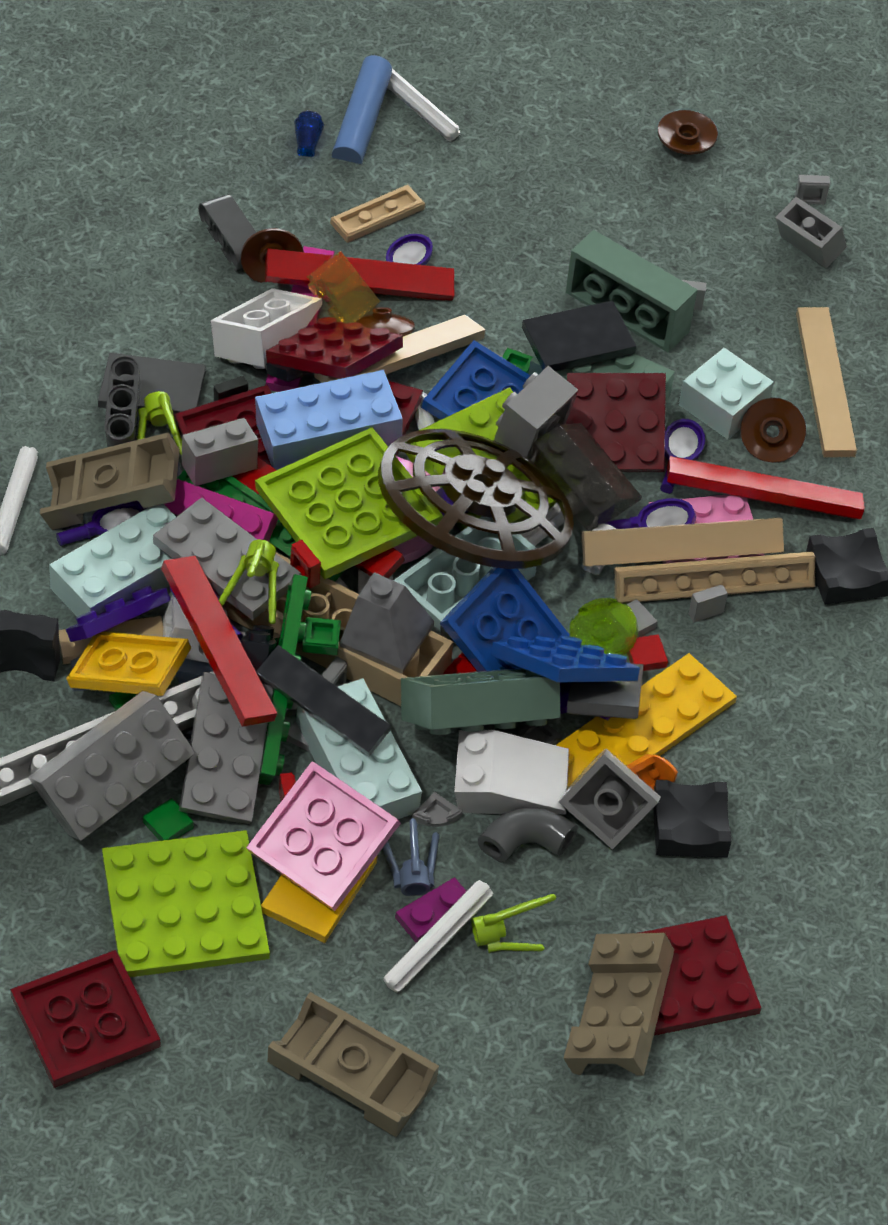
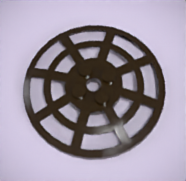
[378,429,574,569]

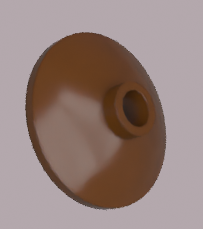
[657,110,718,155]
[241,228,304,283]
[352,307,415,336]
[741,398,806,462]

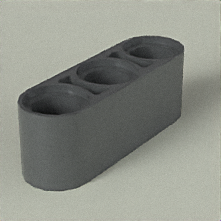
[198,194,256,271]
[105,355,141,447]

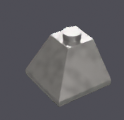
[340,573,434,674]

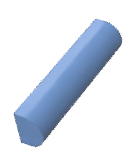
[332,55,392,164]

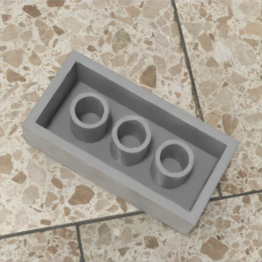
[28,691,195,841]

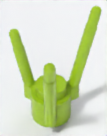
[137,391,182,455]
[219,539,279,625]
[471,894,556,953]

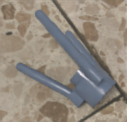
[382,818,439,896]

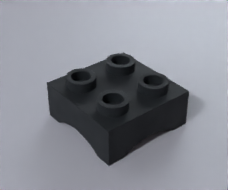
[806,528,888,605]
[0,610,60,682]
[653,780,732,858]

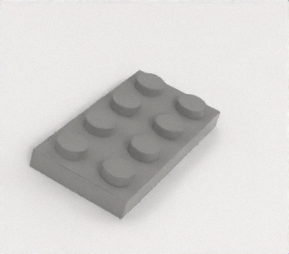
[153,497,301,620]
[179,672,273,824]

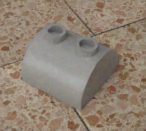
[559,749,661,850]

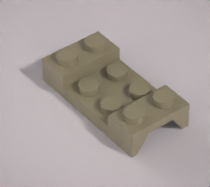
[40,433,180,530]
[564,933,674,1075]
[267,992,439,1137]

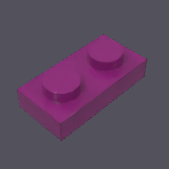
[395,877,466,943]

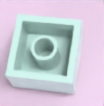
[679,348,774,439]

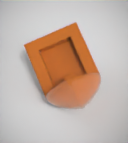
[626,754,678,790]

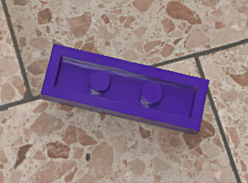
[66,585,171,642]

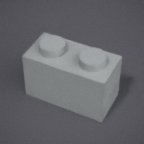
[775,197,847,268]
[182,418,258,486]

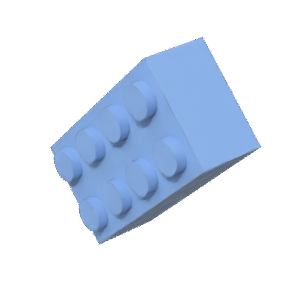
[255,370,403,470]

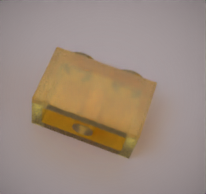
[306,251,380,323]

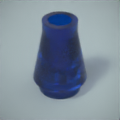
[294,111,324,157]

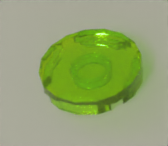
[570,598,638,656]

